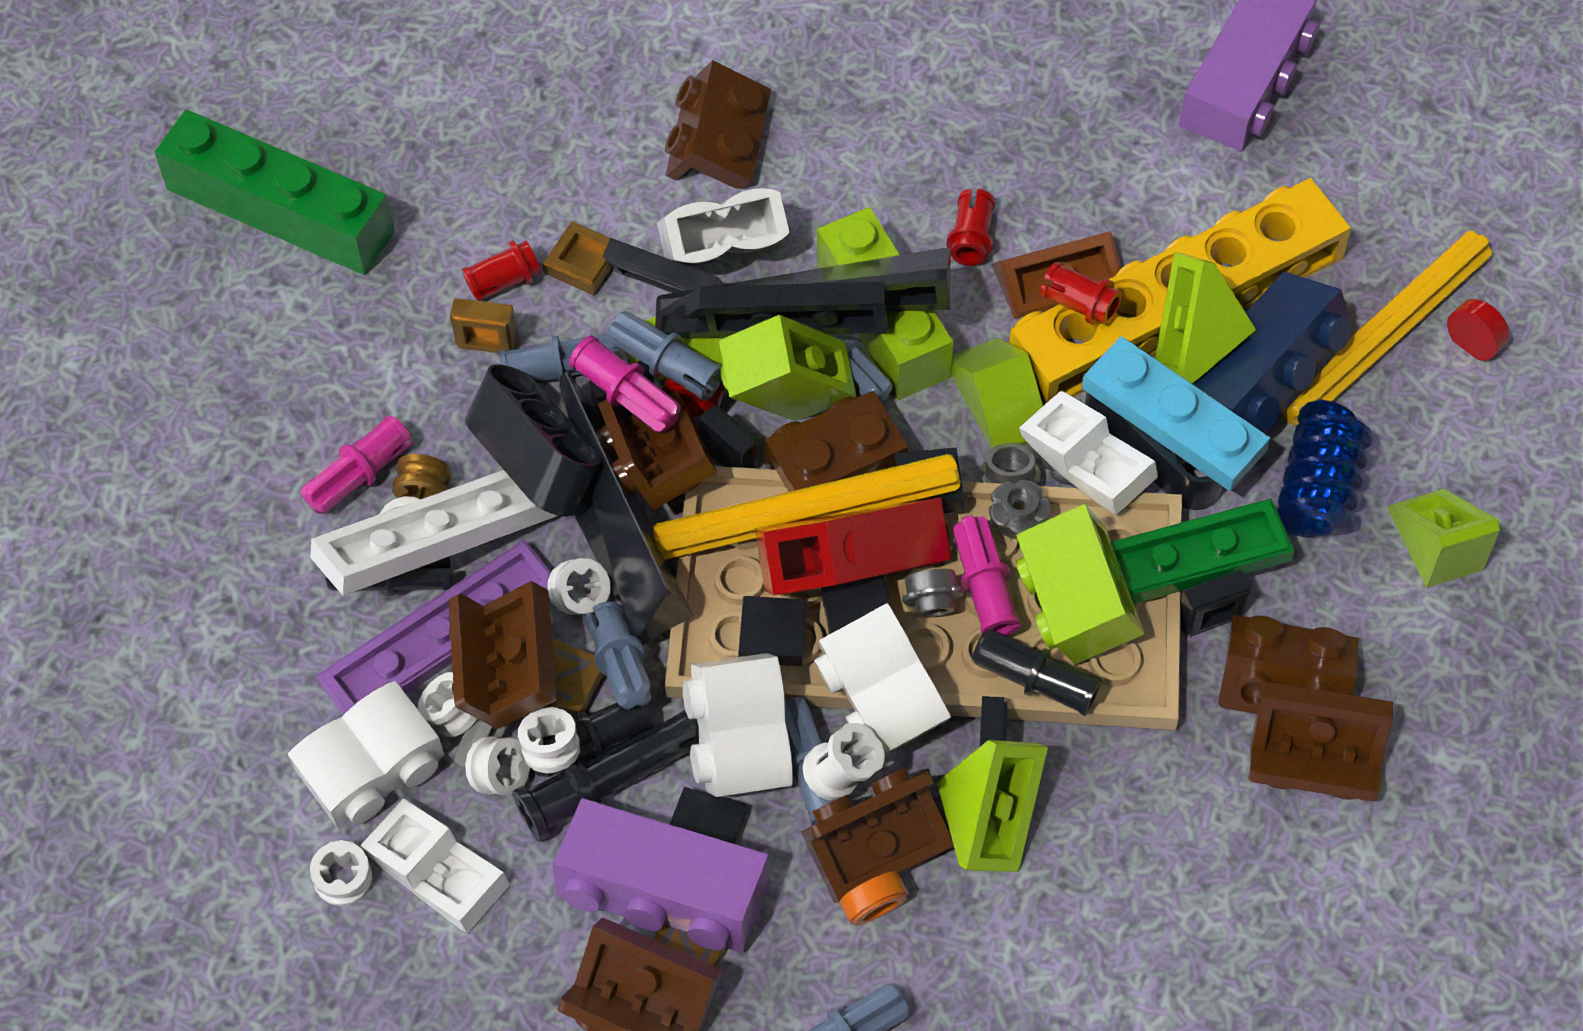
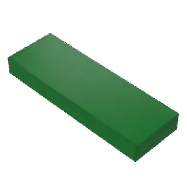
[1111,498,1294,604]

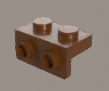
[665,60,771,189]
[764,390,908,492]
[598,391,717,511]
[449,581,557,729]
[1218,614,1359,714]
[1248,681,1393,802]
[800,767,954,903]
[557,917,723,1031]

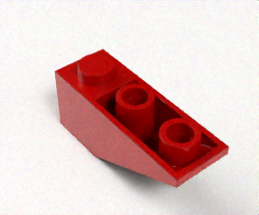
[755,497,951,596]

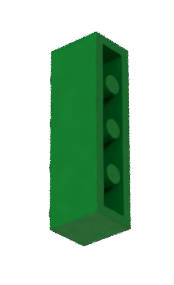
[154,109,395,275]

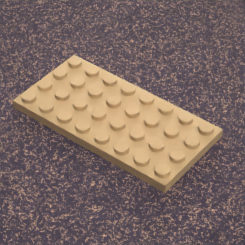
[665,466,1182,730]

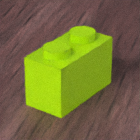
[719,315,856,421]
[1016,504,1145,665]

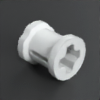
[802,723,885,800]

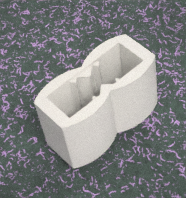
[657,188,790,266]
[814,603,951,755]
[683,653,792,797]
[288,681,444,828]

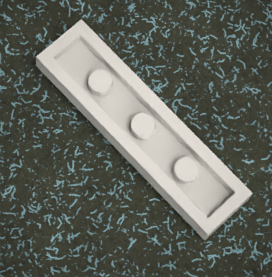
[310,470,557,596]

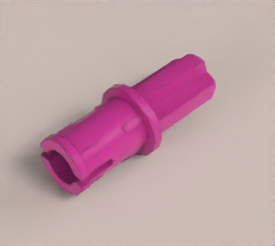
[569,335,681,433]
[301,415,413,514]
[953,515,1021,637]

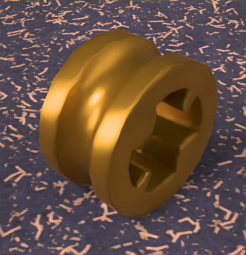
[392,454,452,500]

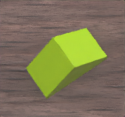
[1155,252,1256,384]
[951,338,1043,449]
[1388,488,1500,588]
[937,740,1048,872]

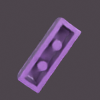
[1179,0,1320,152]
[553,798,769,953]

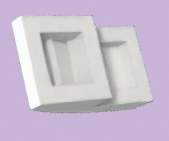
[1019,390,1158,515]
[360,798,510,934]

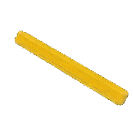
[1282,230,1492,429]
[653,454,960,559]

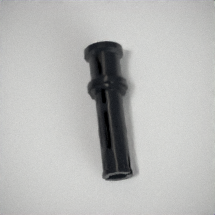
[512,710,699,842]

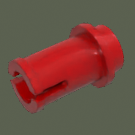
[946,188,995,266]
[461,240,541,301]
[1040,261,1122,325]

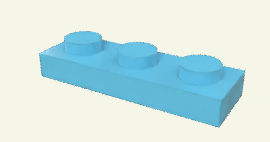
[1082,336,1270,492]

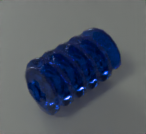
[1276,399,1373,538]

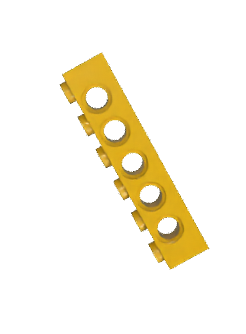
[1009,177,1351,406]

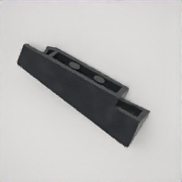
[655,248,951,338]
[558,371,693,645]

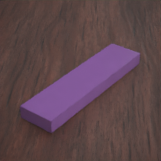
[316,539,551,715]

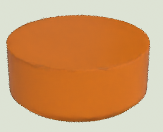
[839,871,909,926]

